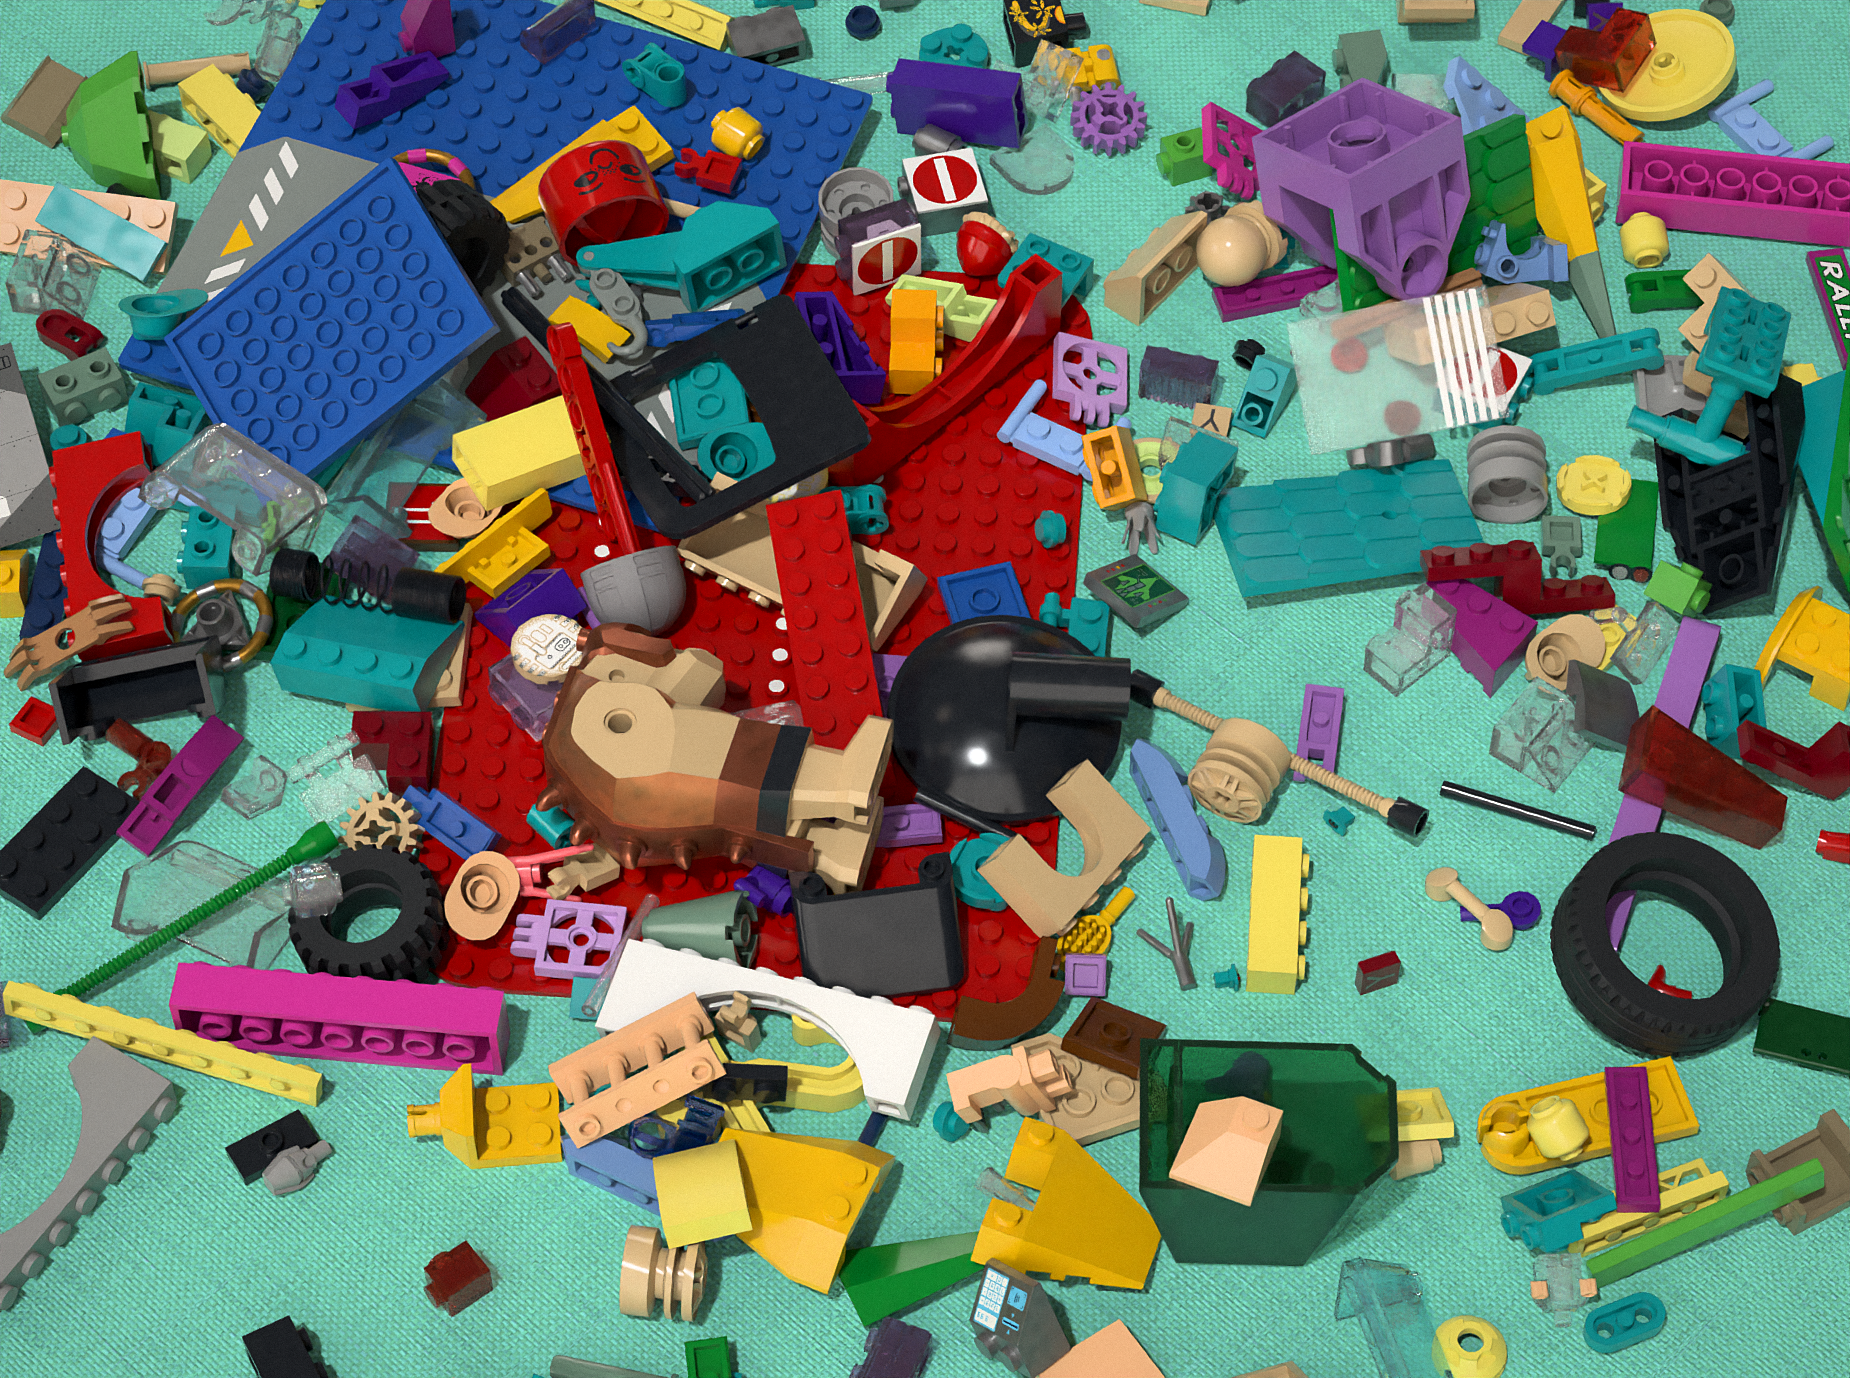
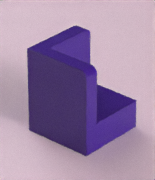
[1522,20,1573,82]

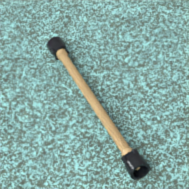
[1130,669,1429,838]

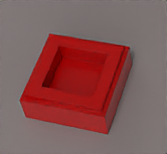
[9,696,58,747]

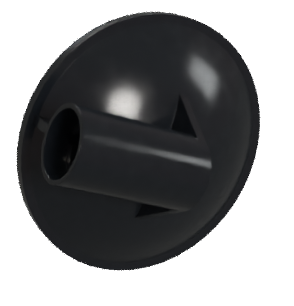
[887,615,1131,825]

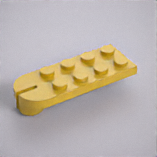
[1476,1056,1700,1175]

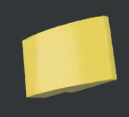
[653,1139,753,1249]

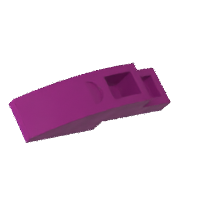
[116,715,244,858]

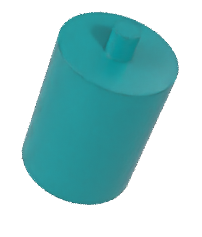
[526,803,575,850]

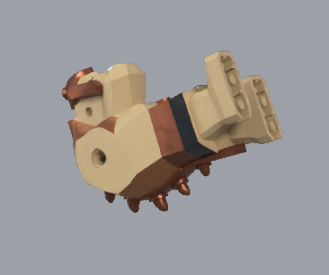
[535,622,894,894]

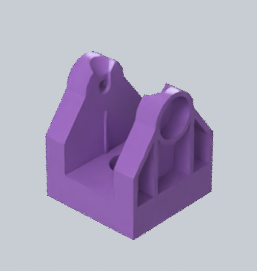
[1252,77,1471,305]

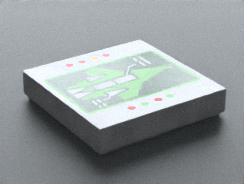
[1083,554,1189,628]

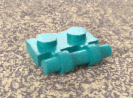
[1039,592,1109,657]

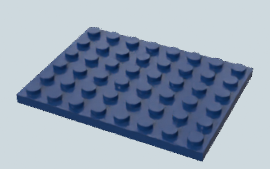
[164,156,501,511]

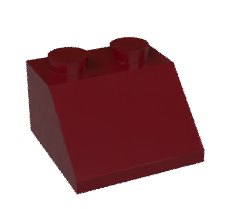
[465,335,562,422]

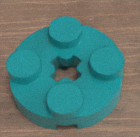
[919,23,988,69]
[950,833,1009,911]

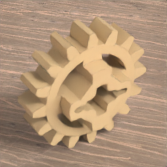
[338,791,425,855]

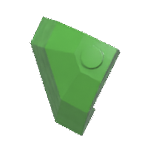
[61,51,162,200]

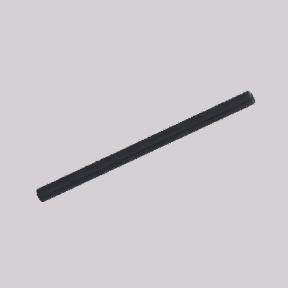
[501,287,716,503]

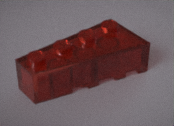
[1618,705,1788,850]

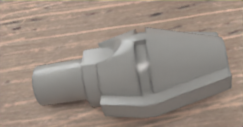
[262,1140,332,1196]

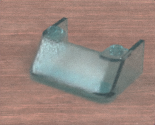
[321,378,488,541]
[1334,1257,1454,1378]

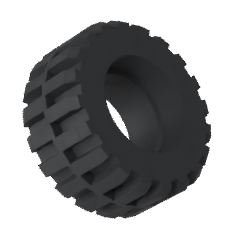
[417,179,510,297]
[288,844,451,984]

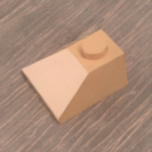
[1169,1096,1283,1207]

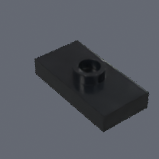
[225,1109,318,1186]

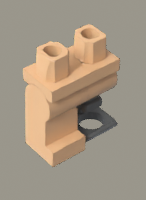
[946,1045,1073,1133]

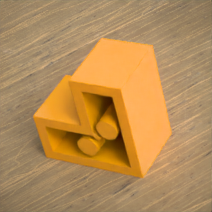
[889,289,944,394]

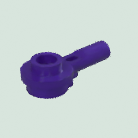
[1460,891,1541,930]

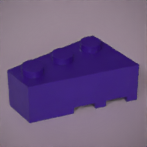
[794,291,886,404]

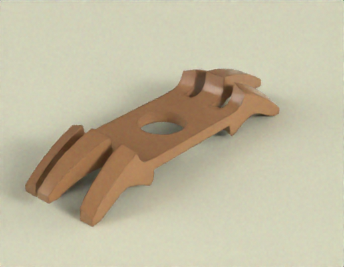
[4,594,135,692]

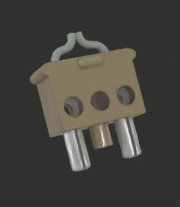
[500,217,572,297]

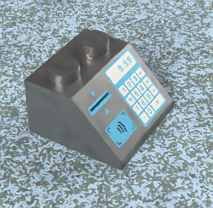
[969,1257,1071,1378]

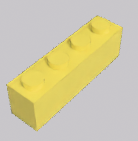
[178,64,261,159]
[1246,835,1309,995]

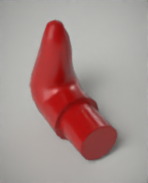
[1647,965,1692,999]

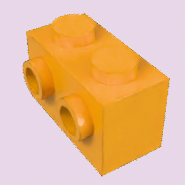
[1081,425,1148,511]

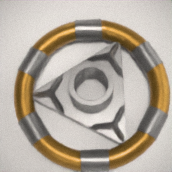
[171,578,274,673]

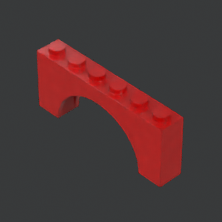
[49,431,175,662]

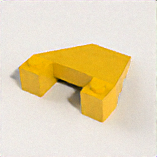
[971,1116,1164,1290]

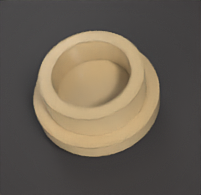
[142,574,180,606]

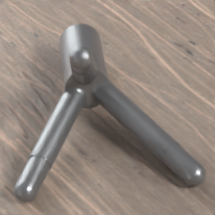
[1136,897,1196,991]

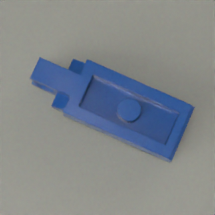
[645,308,748,347]
[402,785,502,860]

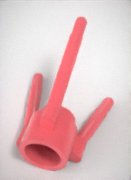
[507,843,594,902]

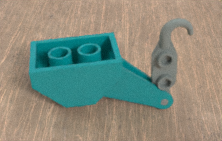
[576,201,787,356]

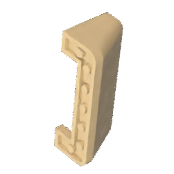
[677,472,928,652]

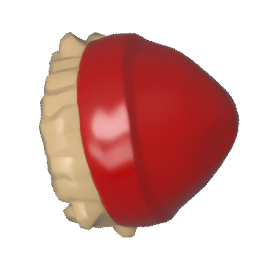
[956,211,1019,276]

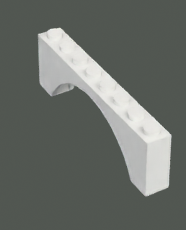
[595,939,941,1121]

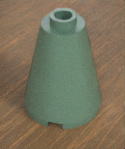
[642,890,758,969]

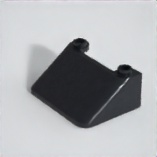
[789,852,965,999]

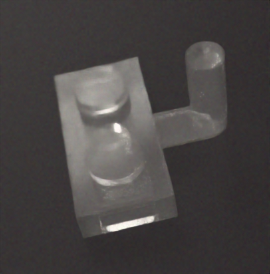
[1589,601,1680,685]

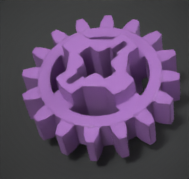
[1070,83,1147,156]

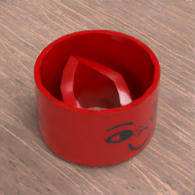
[538,140,669,266]

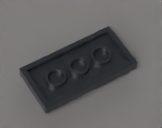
[0,766,140,921]

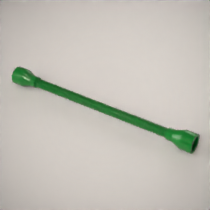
[24,820,340,1035]

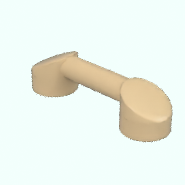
[1425,867,1513,951]

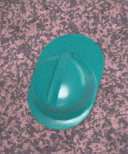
[118,288,209,340]
[697,422,776,482]

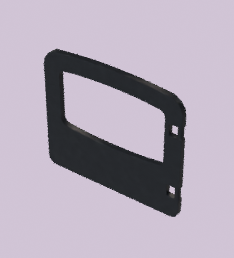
[597,294,872,539]

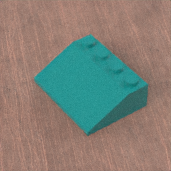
[270,595,465,712]

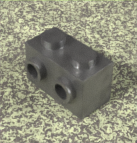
[726,5,806,66]

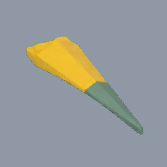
[1525,105,1617,338]

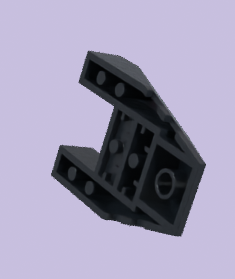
[1654,373,1806,617]

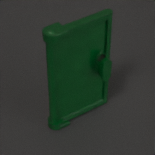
[1752,995,1850,1076]

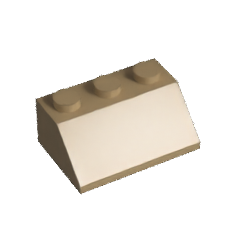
[1103,210,1207,326]

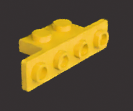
[433,487,552,599]

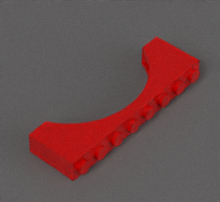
[828,253,1063,487]

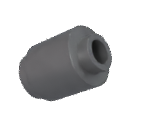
[912,124,967,157]

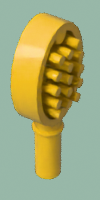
[1056,886,1135,973]

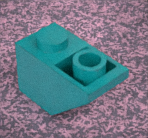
[1231,354,1301,438]

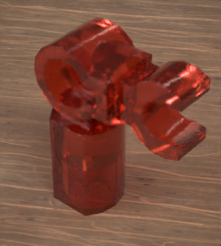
[106,718,174,801]

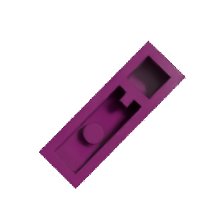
[398,0,456,58]

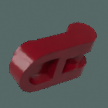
[36,309,104,361]

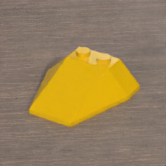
[718,1128,895,1295]

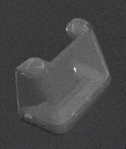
[138,423,327,577]

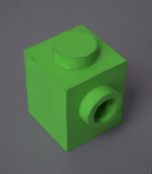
[1156,127,1212,187]
[1643,560,1712,618]

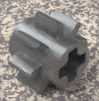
[1185,191,1230,225]

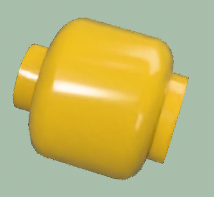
[711,107,765,160]

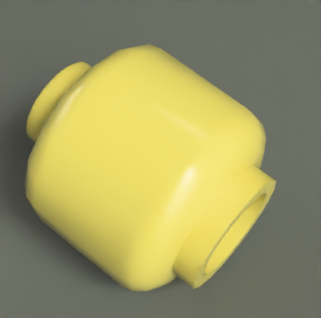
[1619,212,1669,269]
[1527,1095,1589,1161]

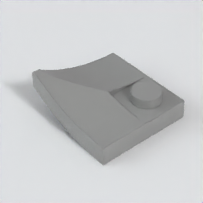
[1632,355,1709,416]

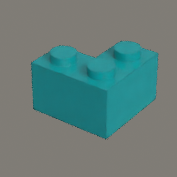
[124,382,209,474]
[1154,431,1239,545]

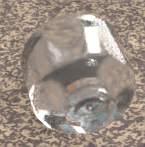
[281,862,343,918]

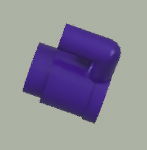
[733,865,791,917]

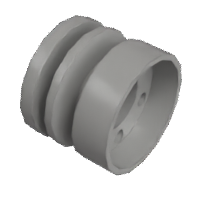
[819,167,895,264]
[1467,425,1548,524]

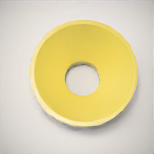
[1429,1315,1507,1378]

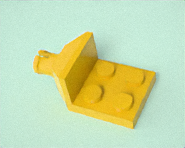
[407,1063,562,1169]

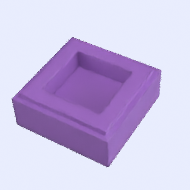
[1064,953,1106,996]

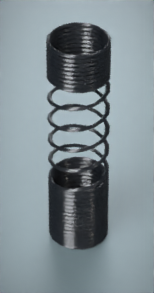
[269,548,466,625]

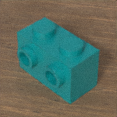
[177,506,241,589]
[1701,664,1767,760]

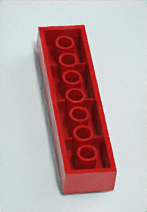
[765,489,898,789]

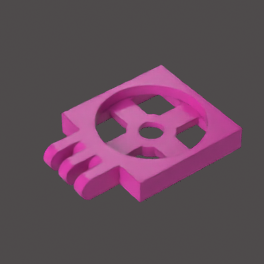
[1201,101,1263,200]

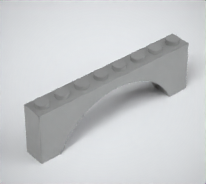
[0,1036,177,1312]

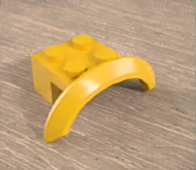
[1754,586,1850,711]

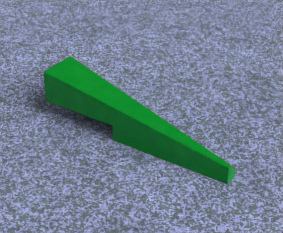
[838,1231,985,1328]

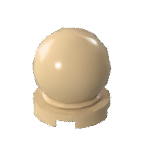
[1196,200,1288,287]

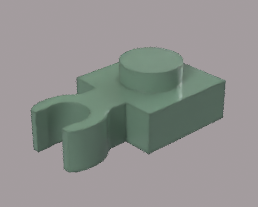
[1540,515,1581,577]

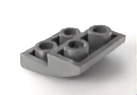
[1565,659,1640,754]

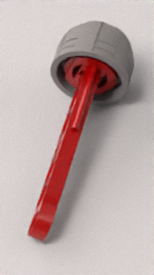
[546,322,686,637]

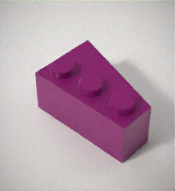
[1416,579,1538,698]

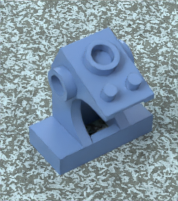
[1474,220,1568,284]

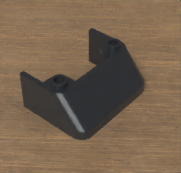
[48,635,226,745]

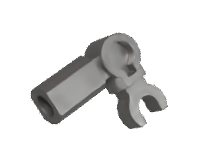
[1346,434,1435,467]

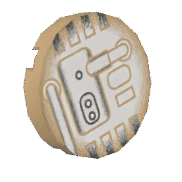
[510,614,583,685]

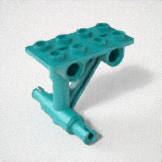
[1625,286,1791,467]

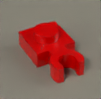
[674,148,742,194]

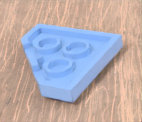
[1443,56,1530,136]

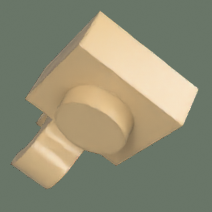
[546,842,620,900]
[714,991,762,1053]

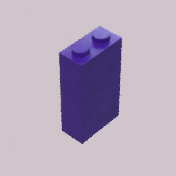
[886,58,1028,149]

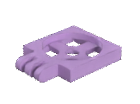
[1052,332,1127,428]
[510,899,628,980]

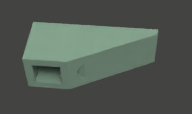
[1332,29,1387,89]

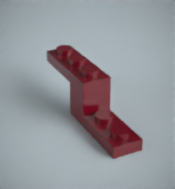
[1420,540,1616,615]
[1737,719,1850,800]

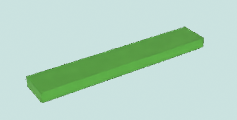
[1586,1158,1824,1289]

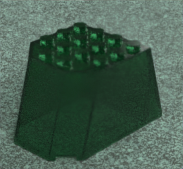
[1139,1038,1399,1266]

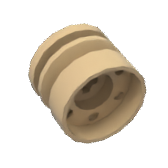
[1188,718,1291,823]
[619,1225,708,1322]

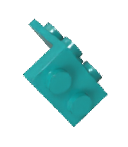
[998,232,1094,309]

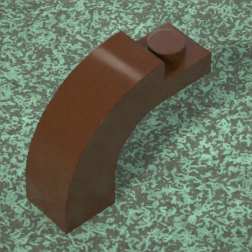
[946,936,1065,1051]

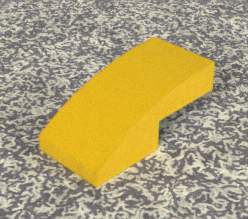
[548,295,631,364]

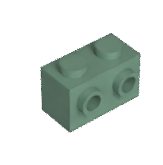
[37,347,128,427]

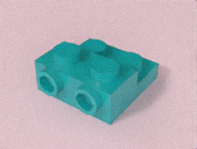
[1500,1169,1617,1253]

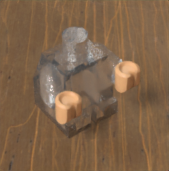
[1529,1253,1598,1328]

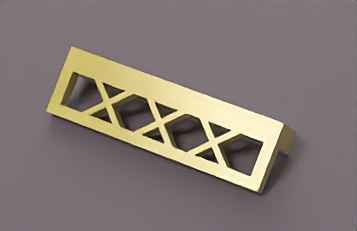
[1567,1157,1729,1261]

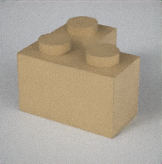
[1678,253,1756,353]

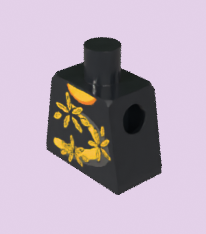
[1003,0,1086,69]

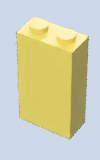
[452,395,611,511]

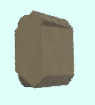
[0,55,88,149]

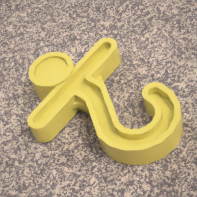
[655,1015,866,1151]

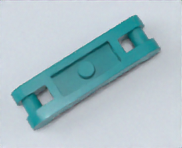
[1530,328,1665,395]

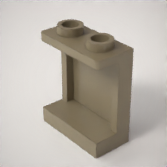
[1745,1109,1850,1236]

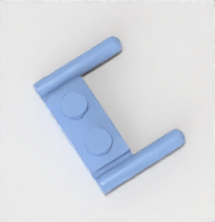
[1708,79,1834,160]
[996,380,1132,481]
[96,472,207,590]

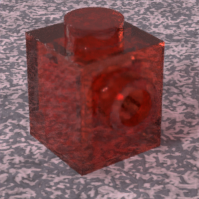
[423,1240,493,1318]

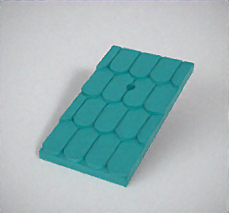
[1213,459,1485,597]

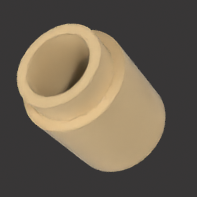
[1377,1138,1442,1180]

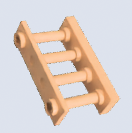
[548,992,727,1148]

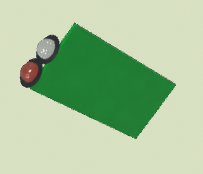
[1593,479,1658,583]

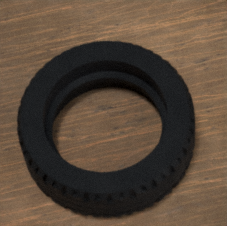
[1550,832,1780,1057]

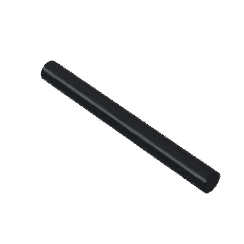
[1440,780,1596,841]

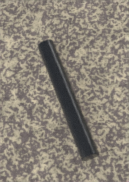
[913,787,1027,841]

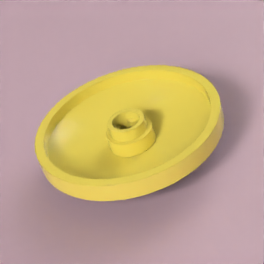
[1595,9,1737,122]

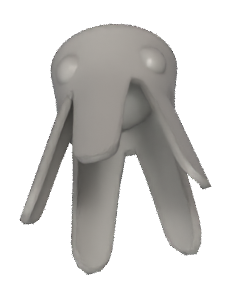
[1121,502,1161,555]

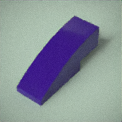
[335,51,449,129]

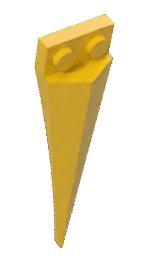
[490,105,675,224]

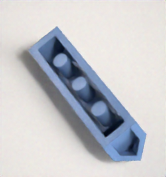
[1129,738,1226,901]
[560,1134,734,1242]

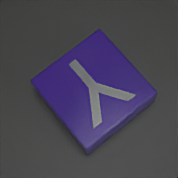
[1586,1,1623,39]

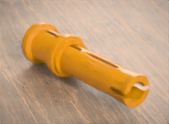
[1548,69,1645,146]

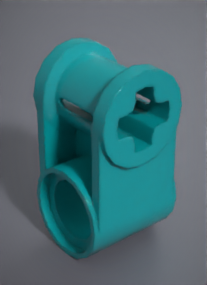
[622,42,687,107]
[818,484,889,535]

